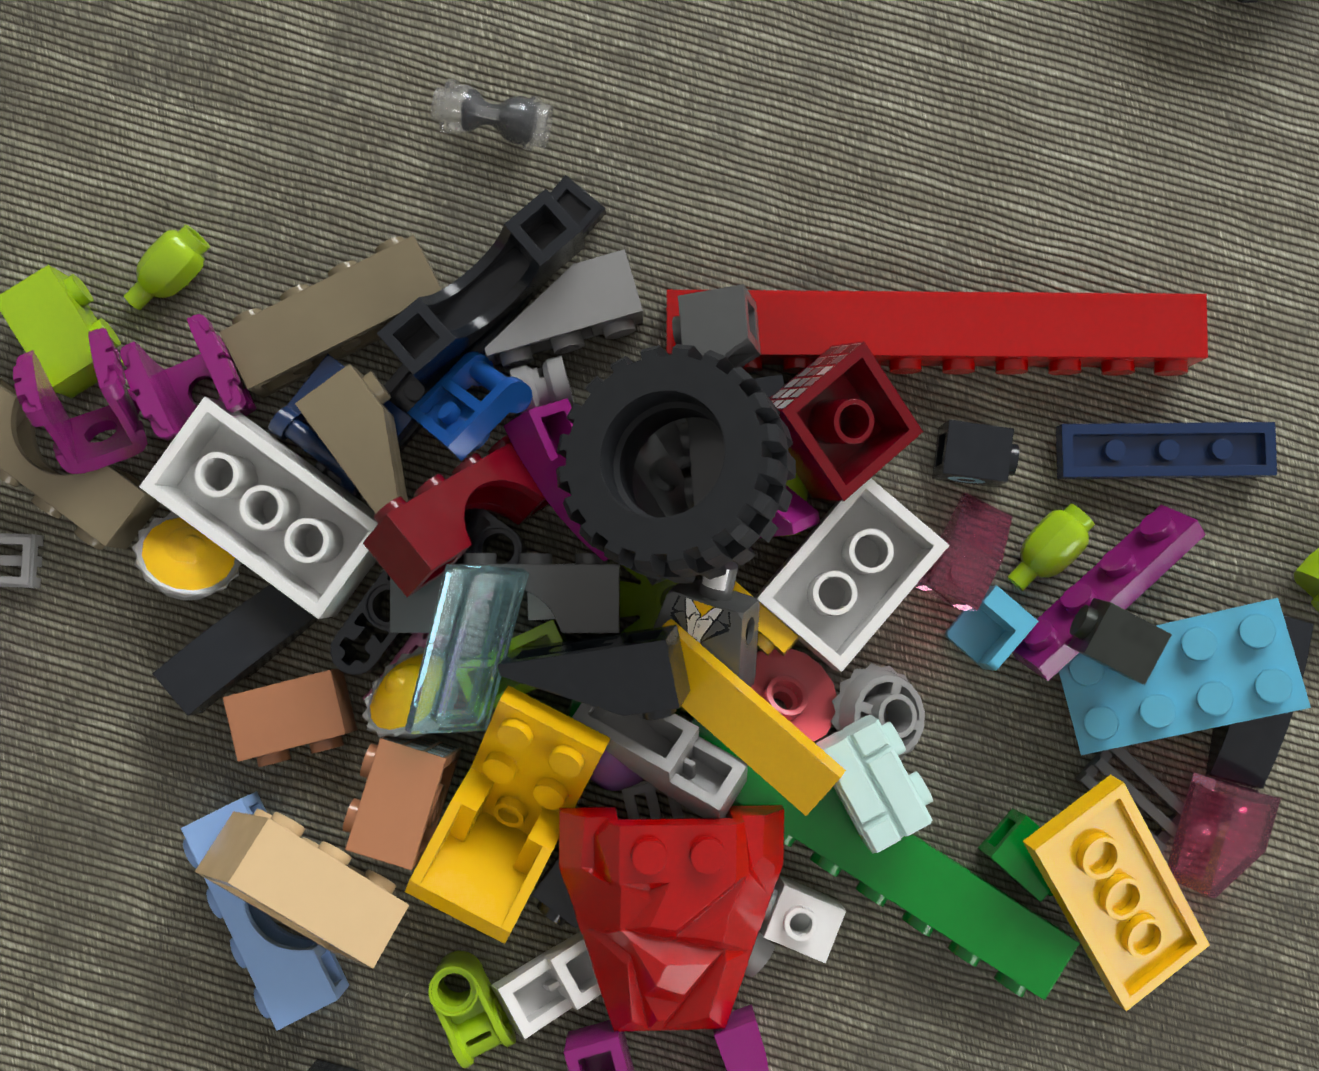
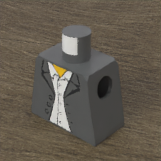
[653,561,760,687]

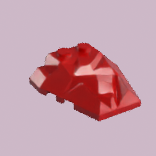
[559,805,784,1032]

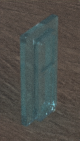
[405,564,529,734]

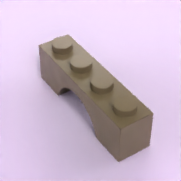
[0,377,161,550]

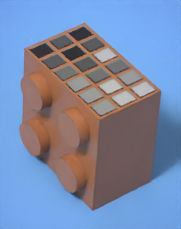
[343,736,462,870]

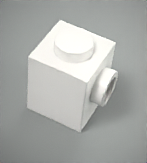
[761,875,846,963]

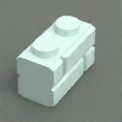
[815,715,933,854]

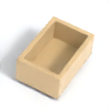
[195,809,409,969]

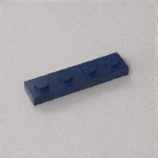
[1056,422,1277,479]

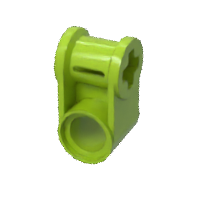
[428,951,516,1068]

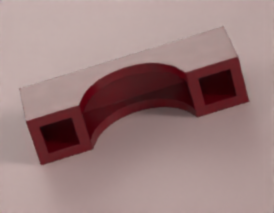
[363,435,550,597]

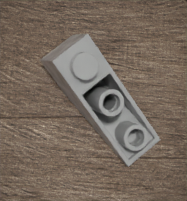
[485,249,643,369]

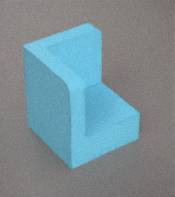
[945,585,1039,671]

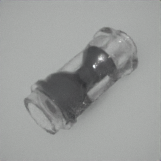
[431,78,553,151]

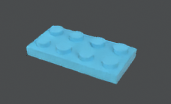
[1059,598,1311,755]

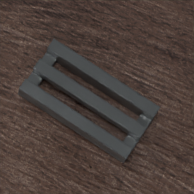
[1075,747,1196,853]

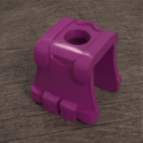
[120,314,257,441]
[13,328,148,474]

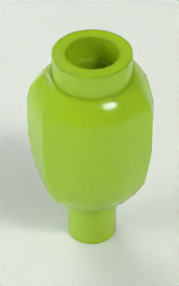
[124,224,210,310]
[1007,503,1095,591]

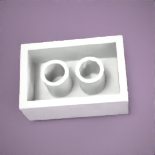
[755,478,949,672]

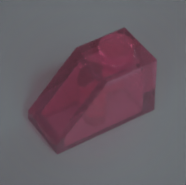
[916,493,1012,611]
[1167,772,1281,898]

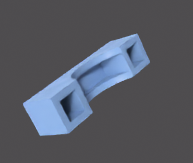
[181,792,350,1031]

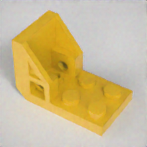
[405,685,611,944]

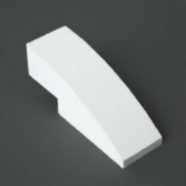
[490,932,601,1039]

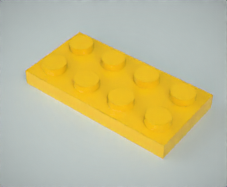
[1023,774,1210,1011]

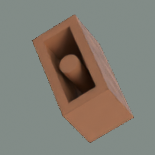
[223,669,357,767]

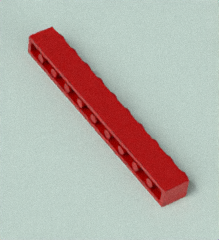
[666,289,1208,376]

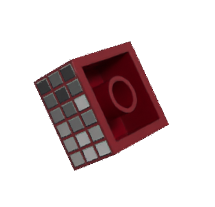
[770,341,923,501]

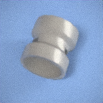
[510,355,574,414]

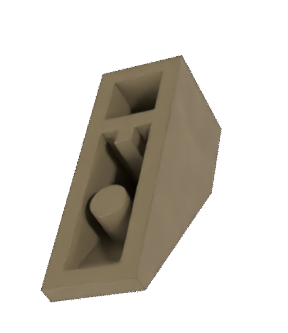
[295,364,408,514]

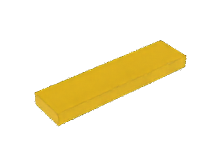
[662,619,846,816]

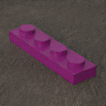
[1012,504,1206,681]

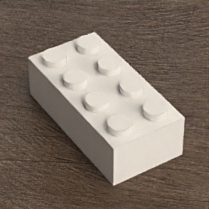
[139,396,378,619]

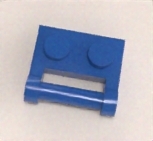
[407,351,533,461]

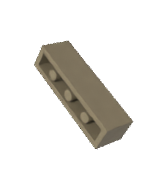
[219,235,443,398]

